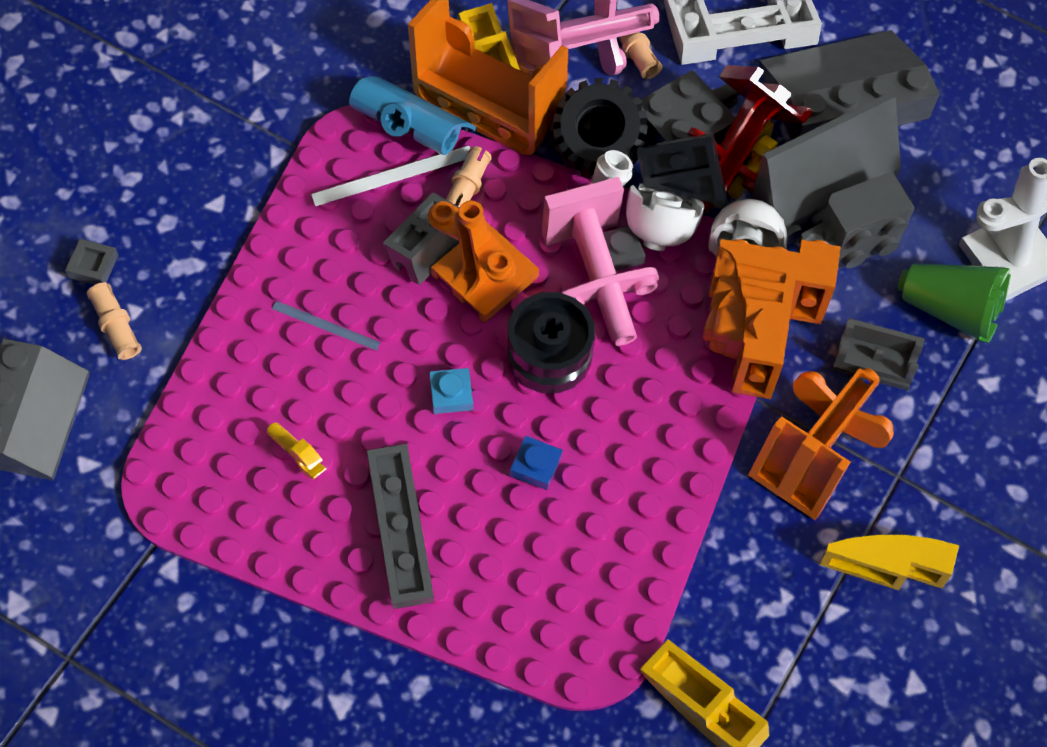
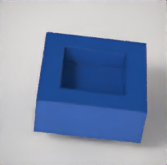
[510,435,563,490]

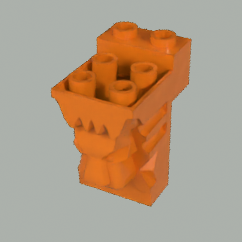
[702,239,841,399]

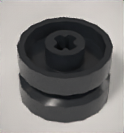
[507,292,595,393]

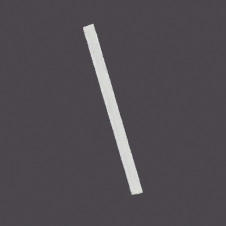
[311,146,470,206]

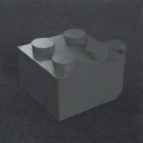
[640,70,740,145]
[799,171,915,269]

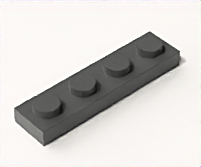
[367,444,434,609]

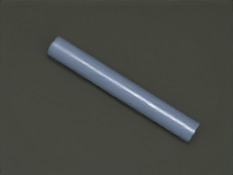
[272,301,381,351]

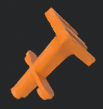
[427,200,540,323]
[748,368,894,520]

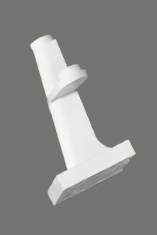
[959,158,1047,301]

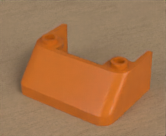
[408,0,568,155]

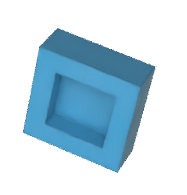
[430,368,473,414]

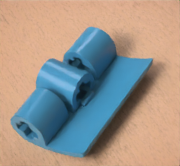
[349,76,476,155]

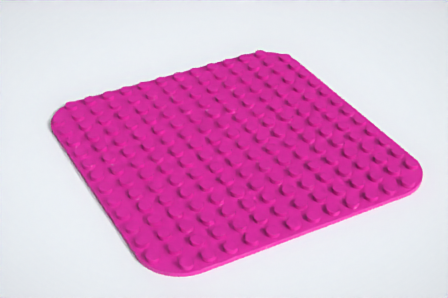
[121,105,757,711]

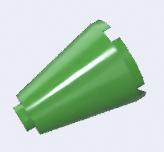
[898,264,1011,343]

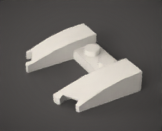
[664,0,822,65]

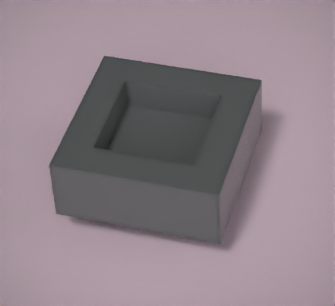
[603,226,646,271]
[65,239,119,285]

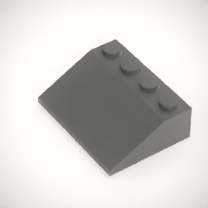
[759,30,940,140]
[751,92,901,245]

